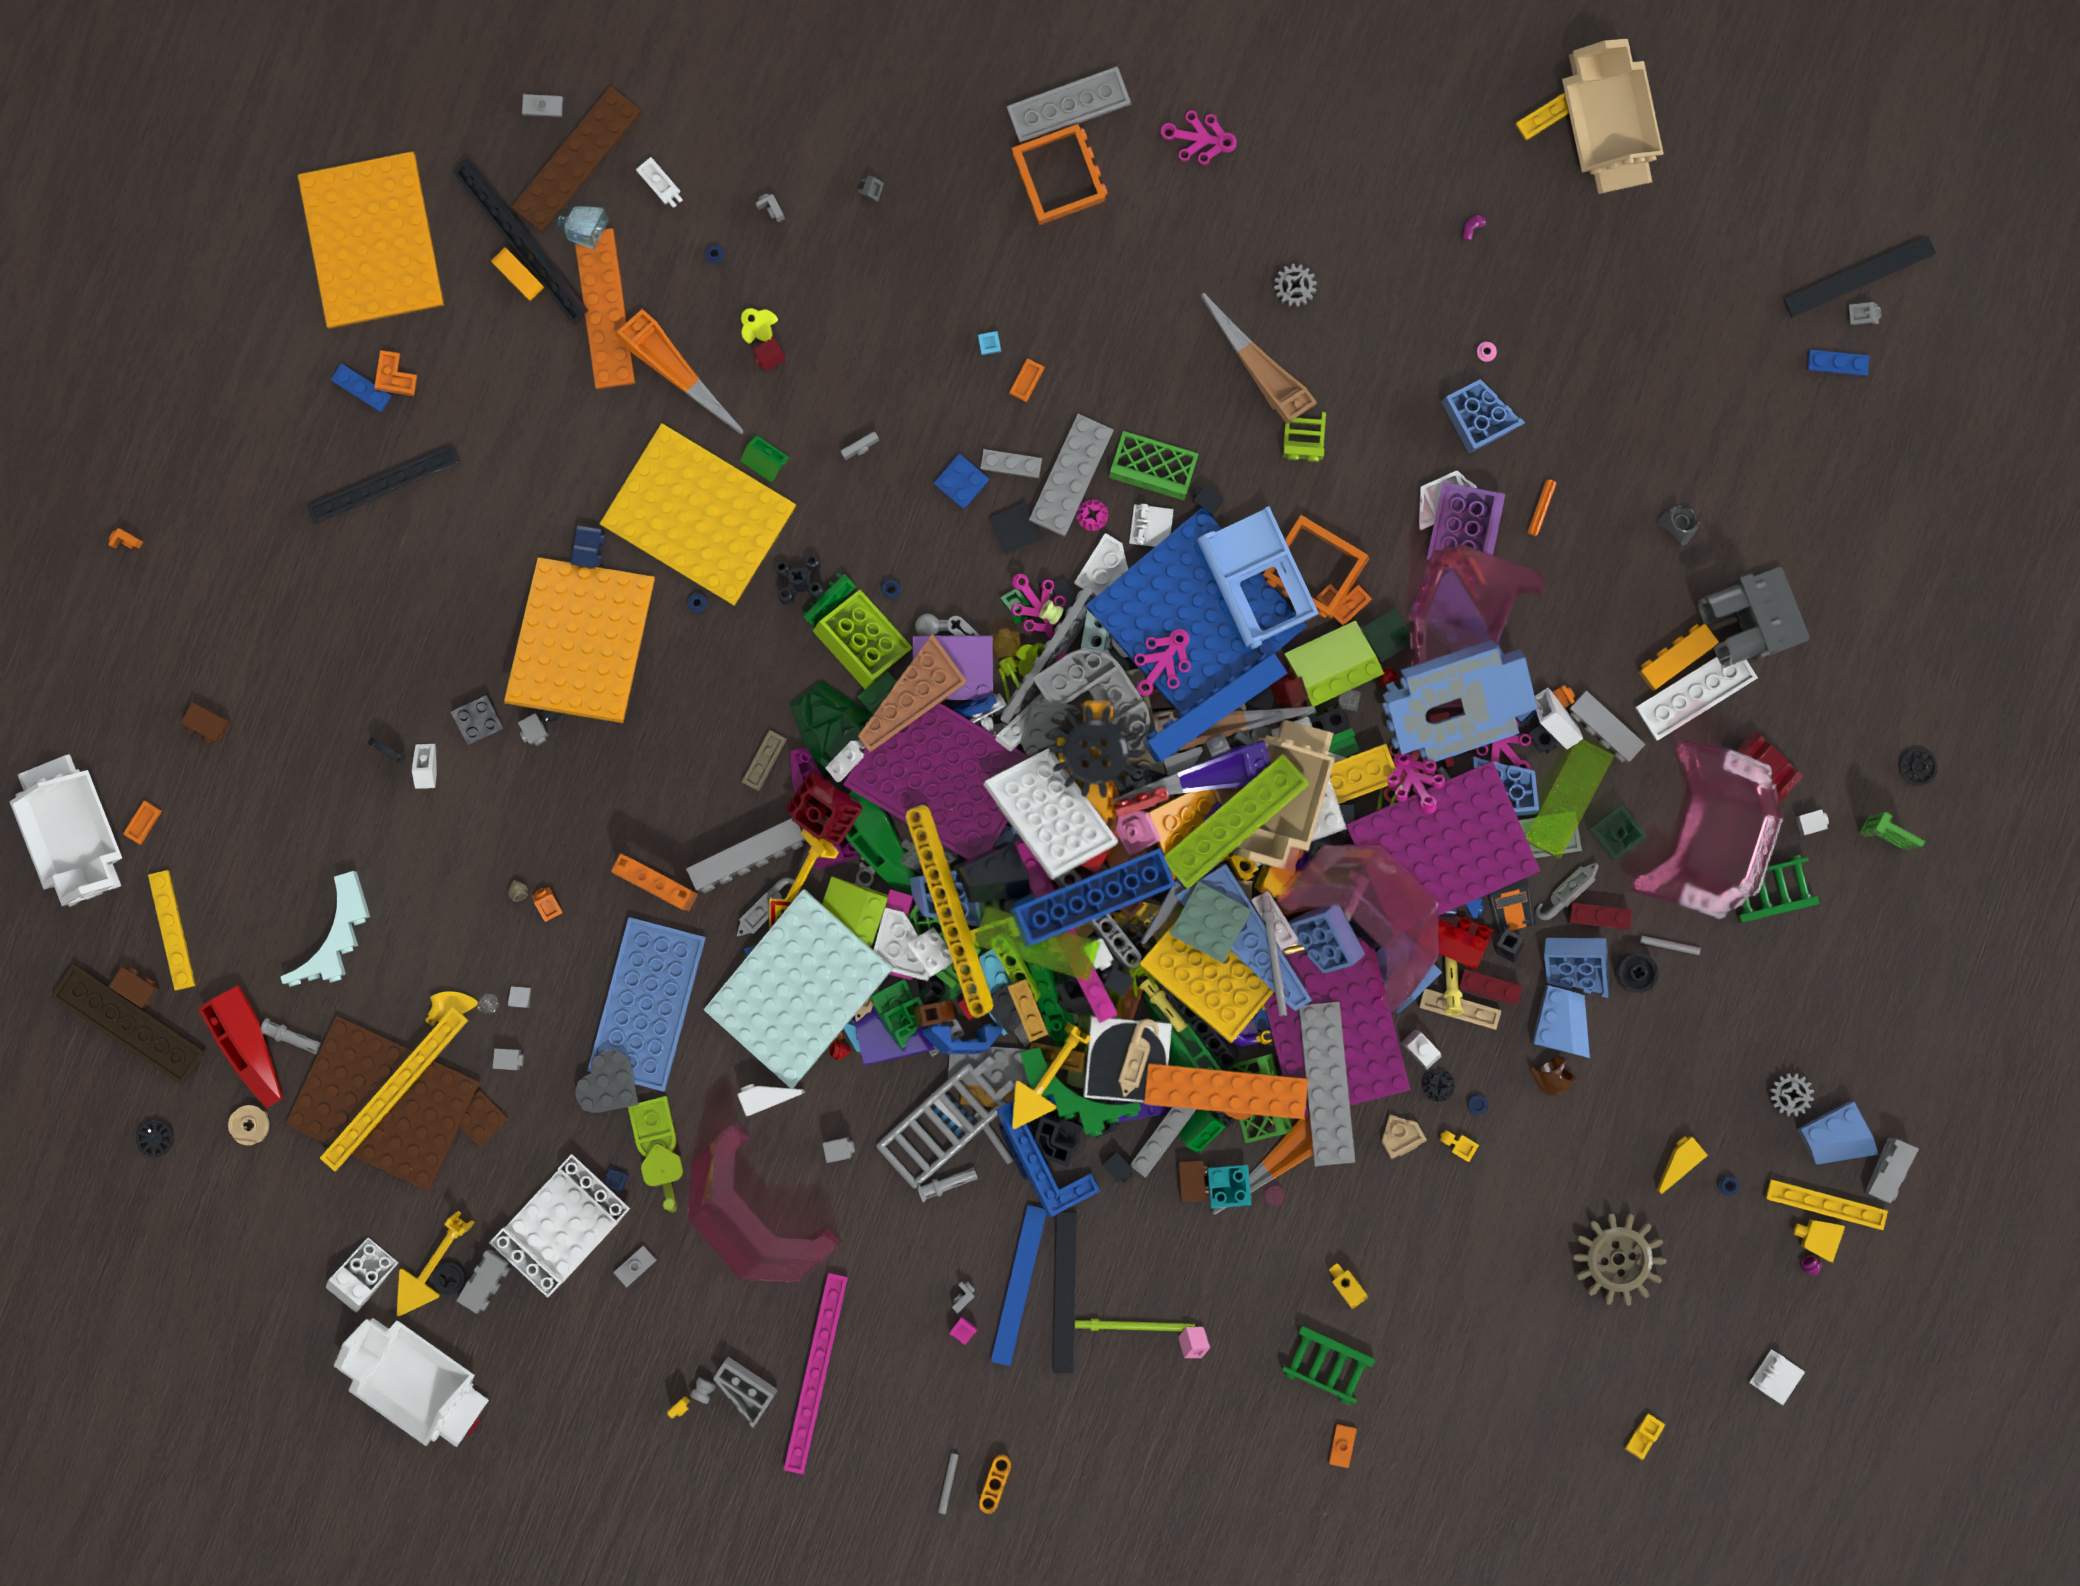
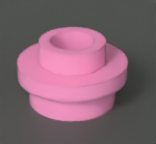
[1477,342,1497,362]

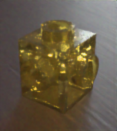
[993,628,1021,659]

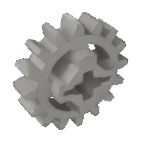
[1274,264,1317,308]
[1770,1073,1814,1116]

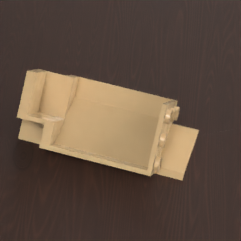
[1562,39,1663,194]
[1233,720,1335,872]

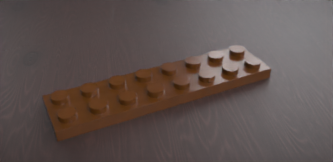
[512,86,642,233]

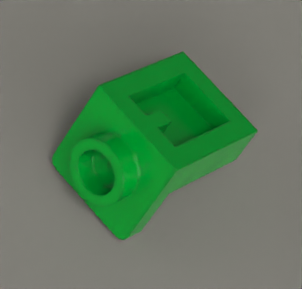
[1000,589,1030,624]

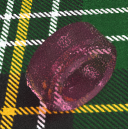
[1265,1186,1285,1206]

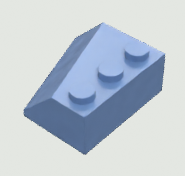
[1473,757,1539,816]
[910,871,983,927]
[1544,938,1609,998]
[1531,986,1590,1058]

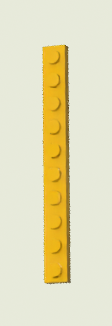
[320,1007,469,1171]

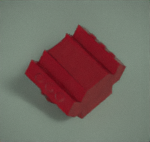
[1730,731,1803,805]
[786,772,863,845]

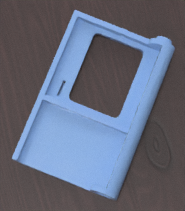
[1197,506,1319,649]

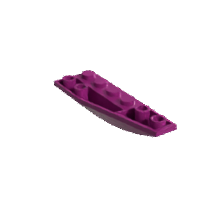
[790,748,859,870]

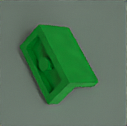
[740,436,789,482]
[1328,728,1359,757]
[1179,1109,1226,1153]

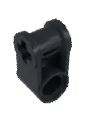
[917,974,945,1005]

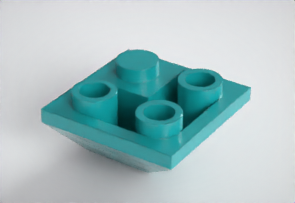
[1207,1165,1251,1209]

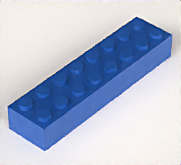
[1010,849,1176,948]

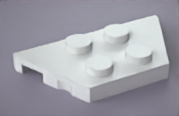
[1419,471,1477,531]

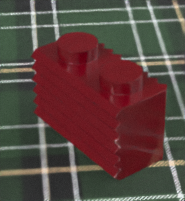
[752,337,786,371]

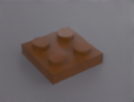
[460,1090,508,1147]

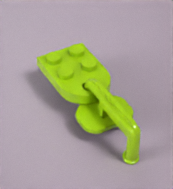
[628,1096,683,1213]

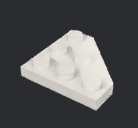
[1074,533,1128,596]
[874,908,929,981]

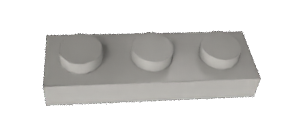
[981,449,1042,479]

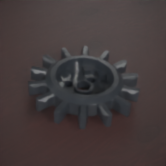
[1049,705,1143,798]

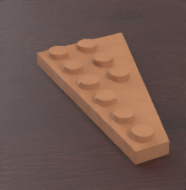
[858,634,967,753]

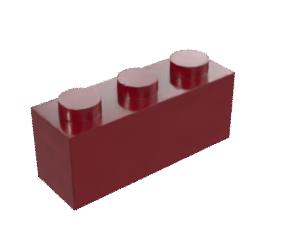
[1567,903,1632,930]
[1458,969,1522,1005]

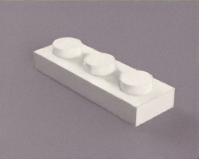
[1251,891,1298,950]

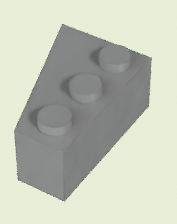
[1864,1138,1919,1203]
[457,1249,512,1314]
[713,1357,778,1428]

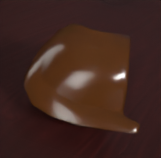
[1530,1057,1576,1096]

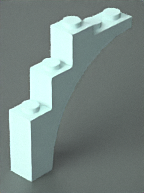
[280,871,370,987]

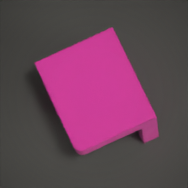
[885,890,915,916]
[949,1317,977,1345]

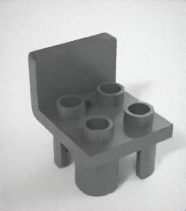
[1698,567,1810,668]

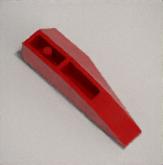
[1373,898,1495,970]
[198,986,283,1108]

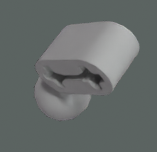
[915,613,978,636]

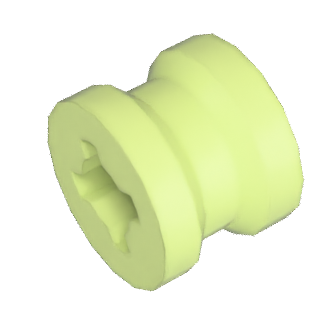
[1039,600,1063,625]

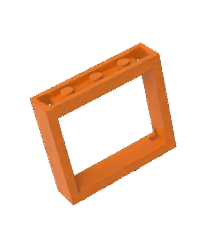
[1012,124,1108,225]
[1263,515,1369,619]
[611,854,698,911]

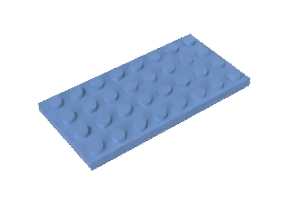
[587,917,706,1092]

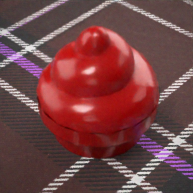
[1379,667,1399,687]
[830,1040,851,1060]

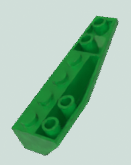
[845,791,917,896]
[1007,938,1078,1050]
[1143,989,1221,1070]

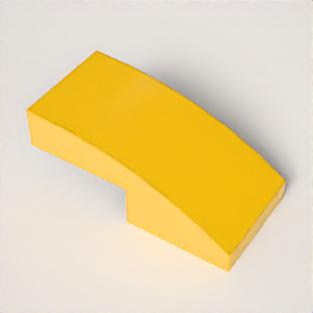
[1624,1414,1665,1460]

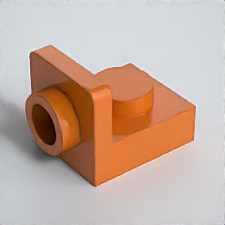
[108,528,143,549]
[1552,685,1575,708]
[532,887,563,922]

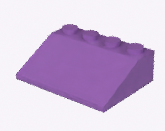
[1427,482,1505,572]
[913,635,993,700]

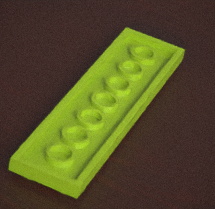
[1164,754,1310,889]

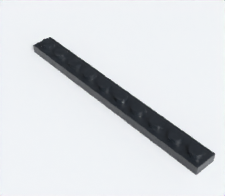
[453,159,589,324]

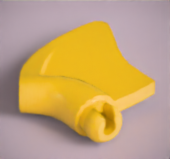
[425,991,478,1026]

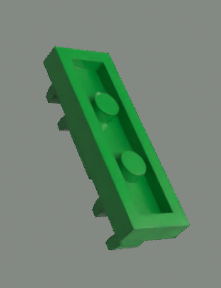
[802,574,856,628]

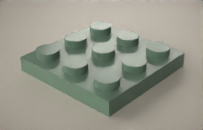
[1170,881,1251,964]

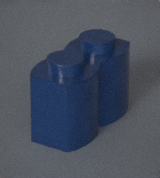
[571,526,605,569]

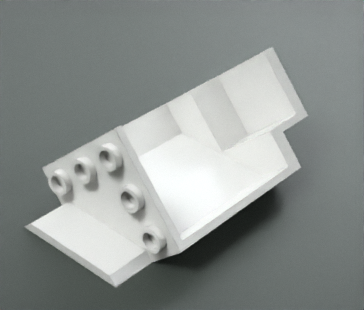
[10,754,122,907]
[334,1318,489,1447]

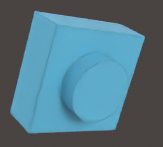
[978,331,1001,355]

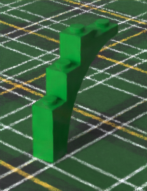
[1020,1047,1141,1137]

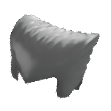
[1658,505,1699,546]

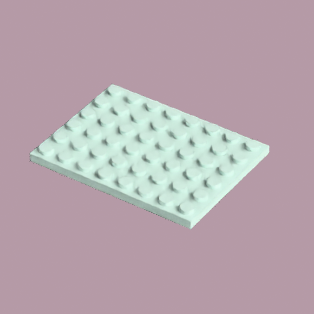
[704,890,894,1089]

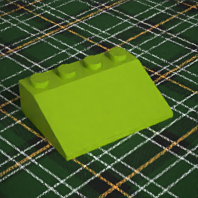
[813,590,913,689]
[1284,620,1384,707]
[822,876,888,948]

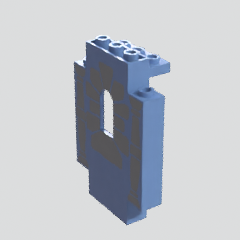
[1382,640,1538,762]

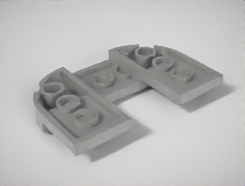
[1033,649,1150,759]

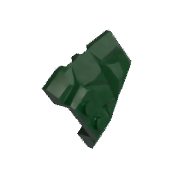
[790,681,873,778]

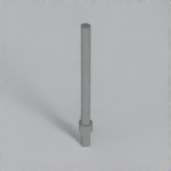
[1261,896,1287,1016]

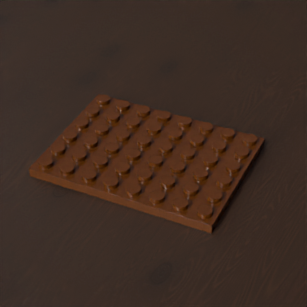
[285,1016,481,1191]

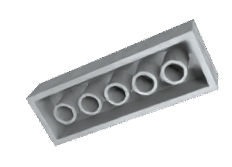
[686,818,806,893]

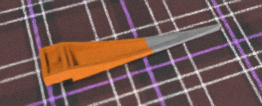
[615,309,743,434]
[1212,1115,1314,1214]

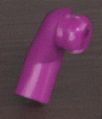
[1462,215,1486,241]

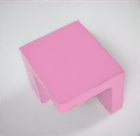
[1178,1327,1210,1358]

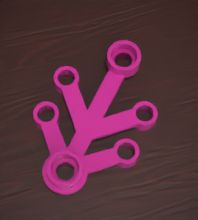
[1161,111,1237,165]
[1011,574,1066,639]
[1134,629,1191,697]
[1475,720,1531,770]
[1387,753,1445,814]

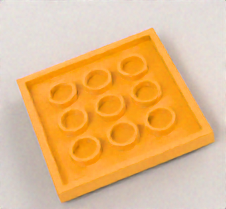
[1147,789,1234,881]

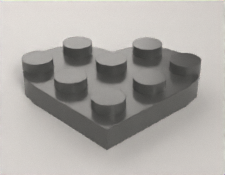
[1021,704,1083,758]
[576,1049,639,1113]

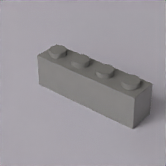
[1568,691,1646,763]

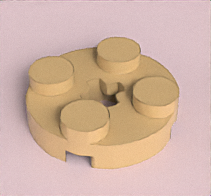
[228,1105,270,1145]

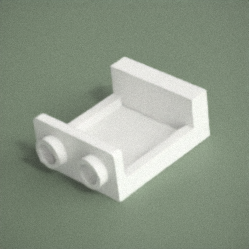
[826,740,866,782]

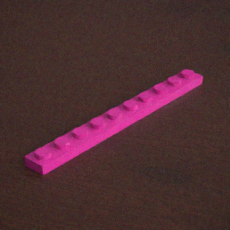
[1014,839,1118,1024]
[784,1273,848,1474]

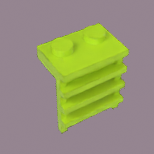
[1283,412,1326,462]

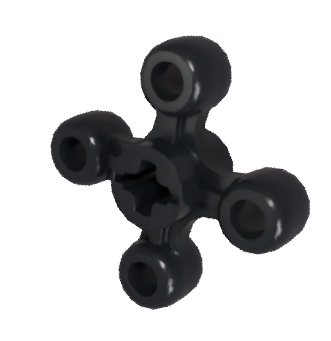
[775,554,825,606]

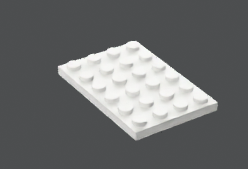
[984,748,1118,879]

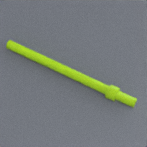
[1075,1319,1195,1331]

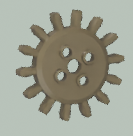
[1572,1213,1666,1306]

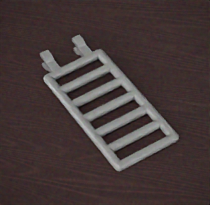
[876,1055,1016,1189]

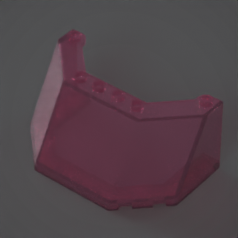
[1410,545,1547,708]
[1630,739,1784,919]
[1277,845,1439,1014]
[688,1123,842,1283]

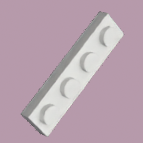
[995,693,1049,752]

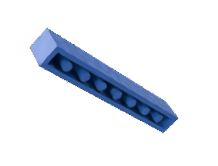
[1143,653,1287,763]

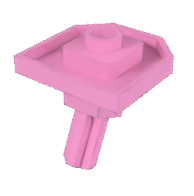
[1116,810,1161,856]

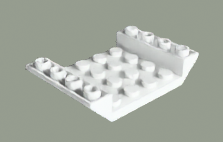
[490,1154,630,1297]

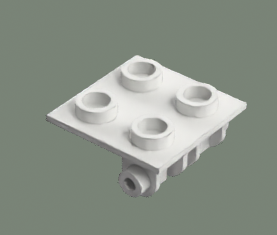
[1129,504,1174,547]
[968,693,1007,725]
[907,927,953,977]
[1749,1349,1805,1405]

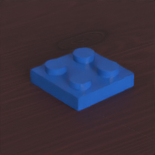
[934,454,990,510]

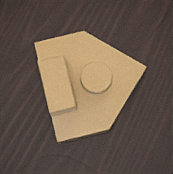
[1382,1115,1427,1160]

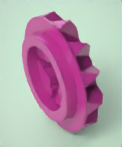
[1077,499,1108,531]

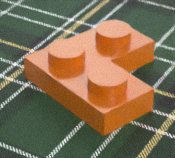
[374,350,417,396]
[1316,584,1372,626]

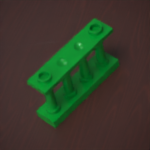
[1727,855,1819,923]
[1281,1325,1375,1405]

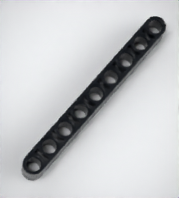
[1122,918,1239,1069]

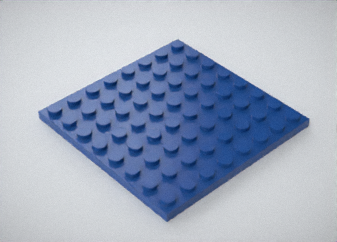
[1085,508,1307,714]

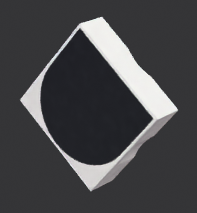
[1083,1015,1172,1102]

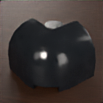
[1054,962,1093,1014]
[1035,1112,1083,1167]

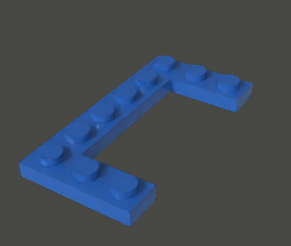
[995,1095,1100,1218]

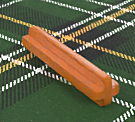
[1527,479,1556,536]

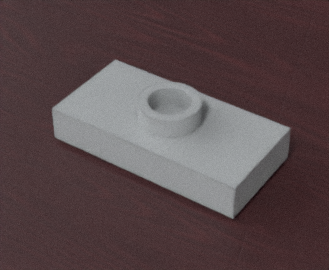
[522,94,563,117]
[841,432,879,460]
[613,1245,657,1287]

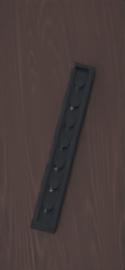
[1784,236,1936,318]
[307,444,461,525]
[1053,1212,1077,1373]

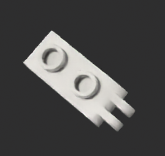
[636,157,682,208]

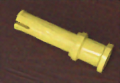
[1444,956,1463,1016]
[1140,979,1187,1032]

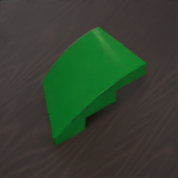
[869,978,923,1049]

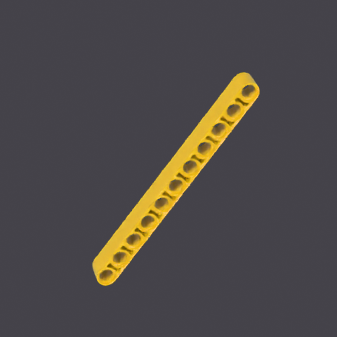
[906,805,993,1017]

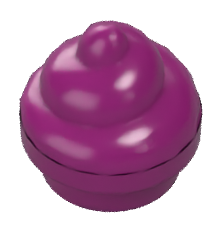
[1801,1255,1822,1276]

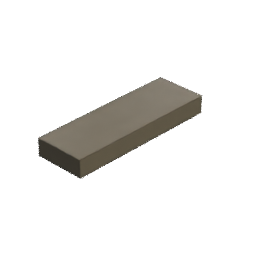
[742,730,787,791]

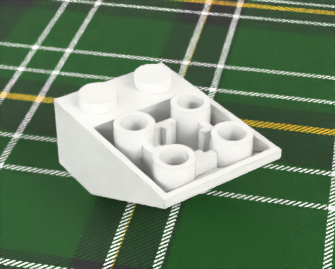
[326,1238,398,1313]

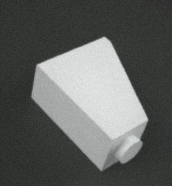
[1535,688,1583,749]

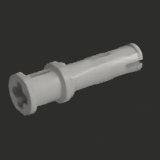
[261,1018,321,1054]
[917,1167,978,1203]

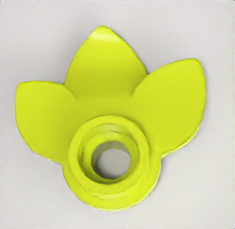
[741,308,778,344]

